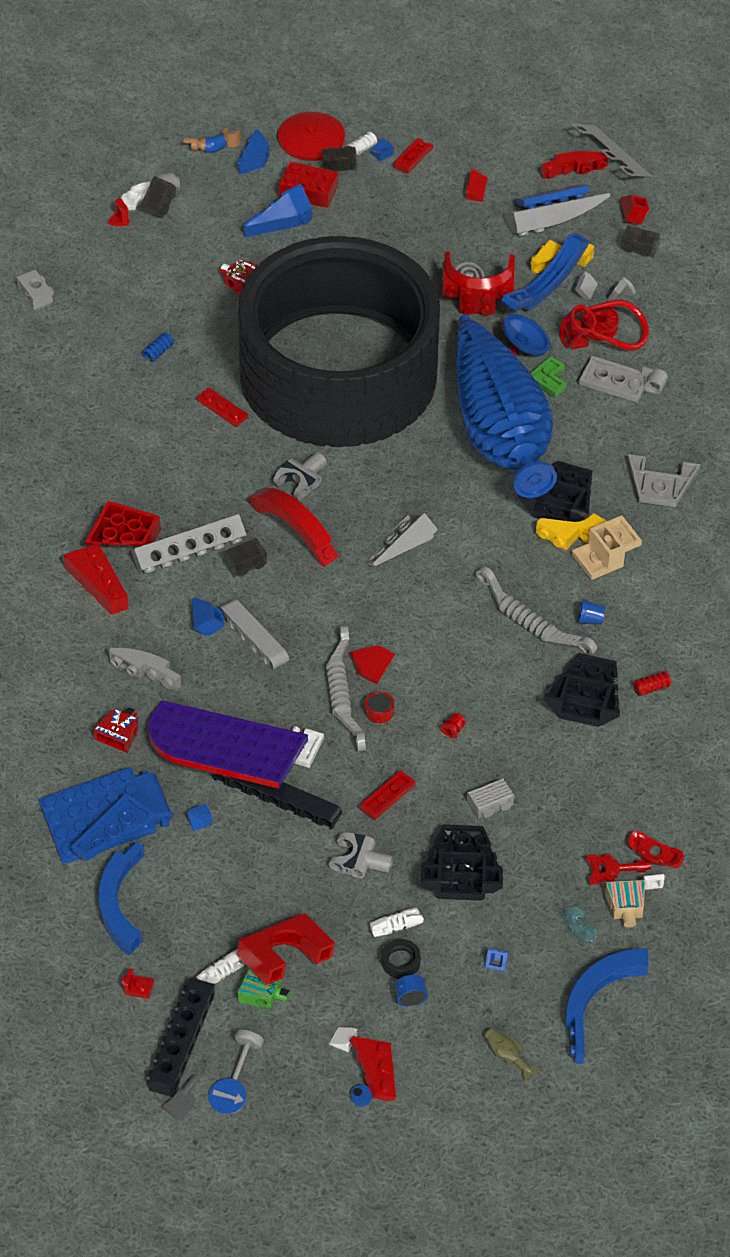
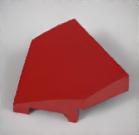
[349,645,395,684]

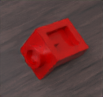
[122,968,154,999]

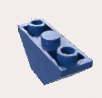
[237,129,270,174]

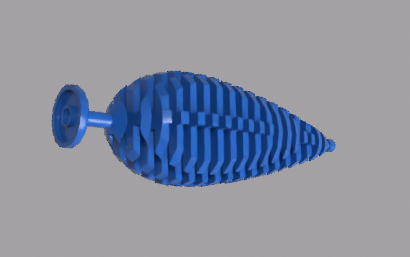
[456,314,557,498]

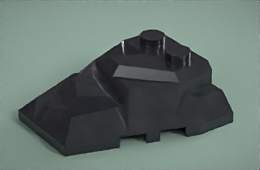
[421,824,503,901]

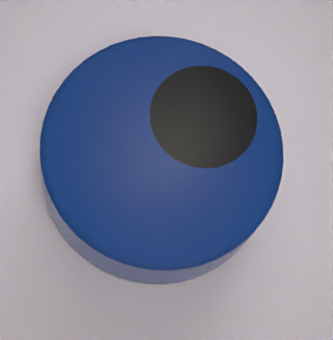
[351,1085,372,1107]

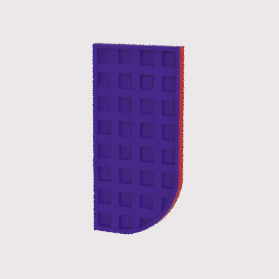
[148,700,308,789]

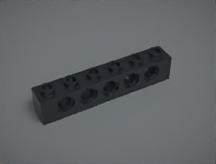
[146,978,215,1097]

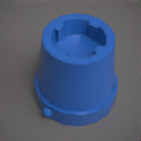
[578,599,605,624]

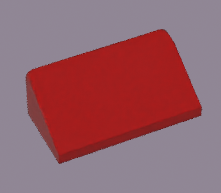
[466,169,488,202]

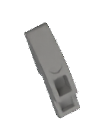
[109,648,181,691]

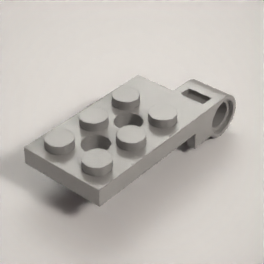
[579,356,668,403]

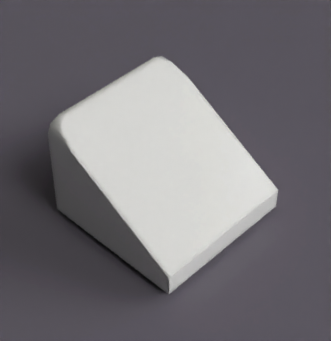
[641,874,665,890]
[329,1027,357,1052]

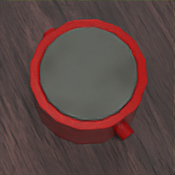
[365,691,394,723]

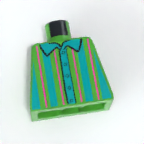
[238,968,291,1008]

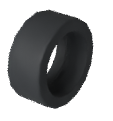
[382,939,421,979]

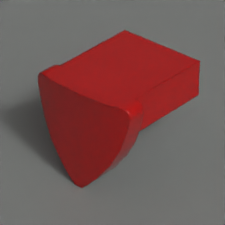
[108,198,130,226]

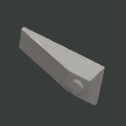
[366,512,438,566]

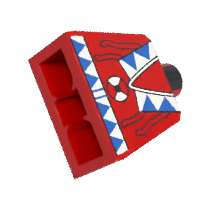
[94,707,138,753]

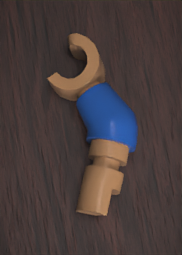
[183,128,241,153]

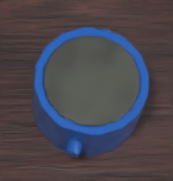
[394,975,428,1007]

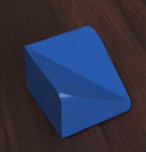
[370,138,394,161]
[187,804,212,831]

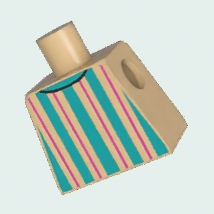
[605,880,645,928]

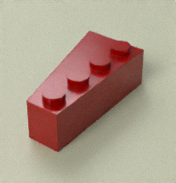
[63,543,129,615]

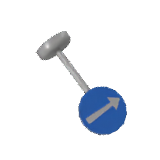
[209,1030,264,1114]

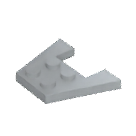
[627,454,701,507]

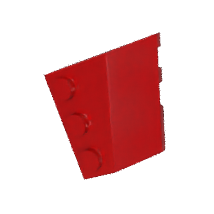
[85,500,161,546]

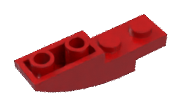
[541,151,609,179]

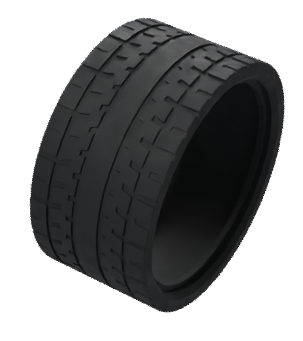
[238,236,440,447]

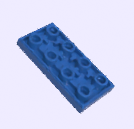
[514,184,589,209]

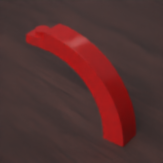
[248,488,339,567]

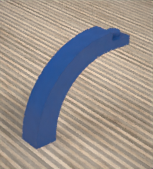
[99,841,144,956]

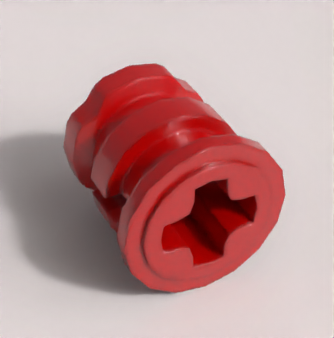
[440,713,466,739]

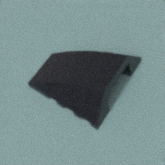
[518,461,593,522]
[543,653,620,727]

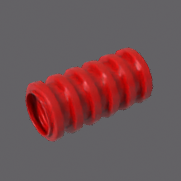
[634,671,671,696]

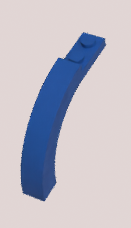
[501,232,590,310]
[565,948,648,1064]

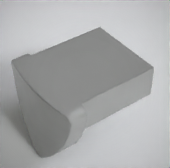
[575,272,598,300]
[607,277,636,301]

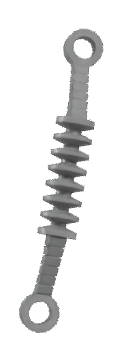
[476,566,597,656]
[326,625,366,751]

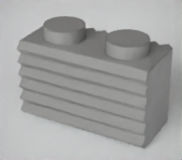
[467,778,514,819]

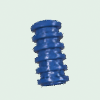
[142,332,174,362]

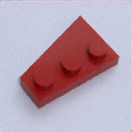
[349,1036,396,1101]

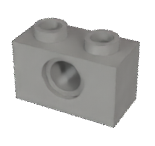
[17,270,54,310]

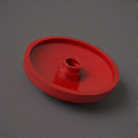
[278,112,345,161]

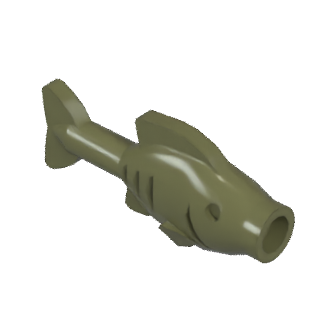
[484,1028,541,1082]

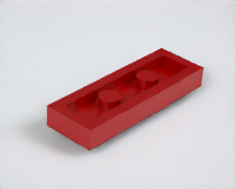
[196,387,248,427]
[360,770,415,821]

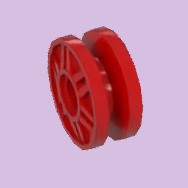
[581,304,619,341]

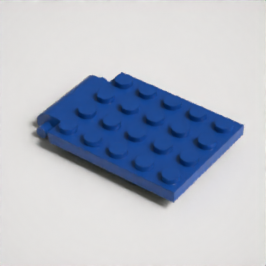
[39,767,173,864]

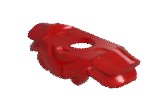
[627,831,684,868]

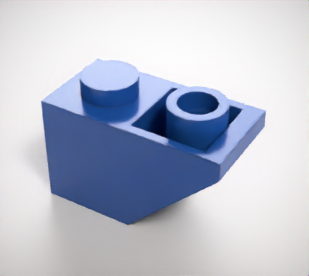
[192,597,224,636]

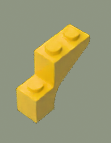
[530,240,594,273]
[536,513,607,550]

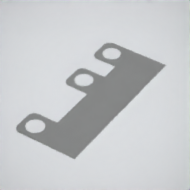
[572,123,653,177]

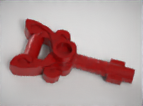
[585,854,651,885]

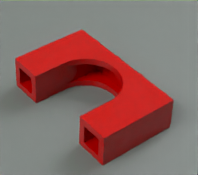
[237,913,335,985]

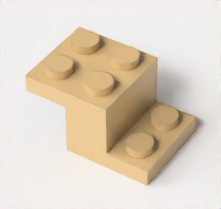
[572,516,642,580]

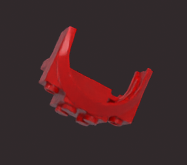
[443,251,515,316]

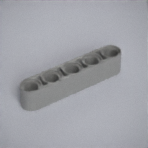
[218,599,289,671]

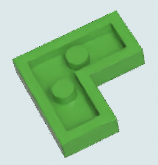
[531,356,567,398]

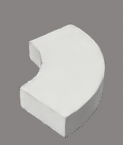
[121,182,152,210]

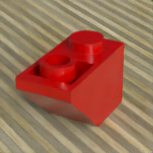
[620,195,649,225]

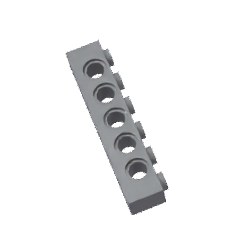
[131,514,246,574]

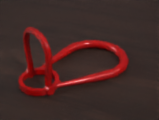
[559,299,649,351]

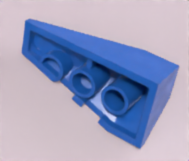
[244,184,312,237]

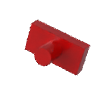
[561,318,589,350]

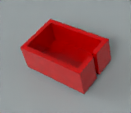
[279,161,339,208]

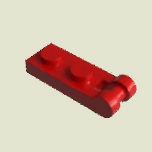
[394,138,433,174]

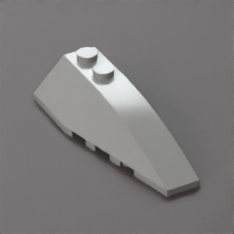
[503,193,610,236]

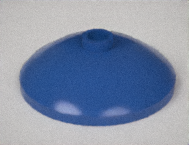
[503,314,550,355]

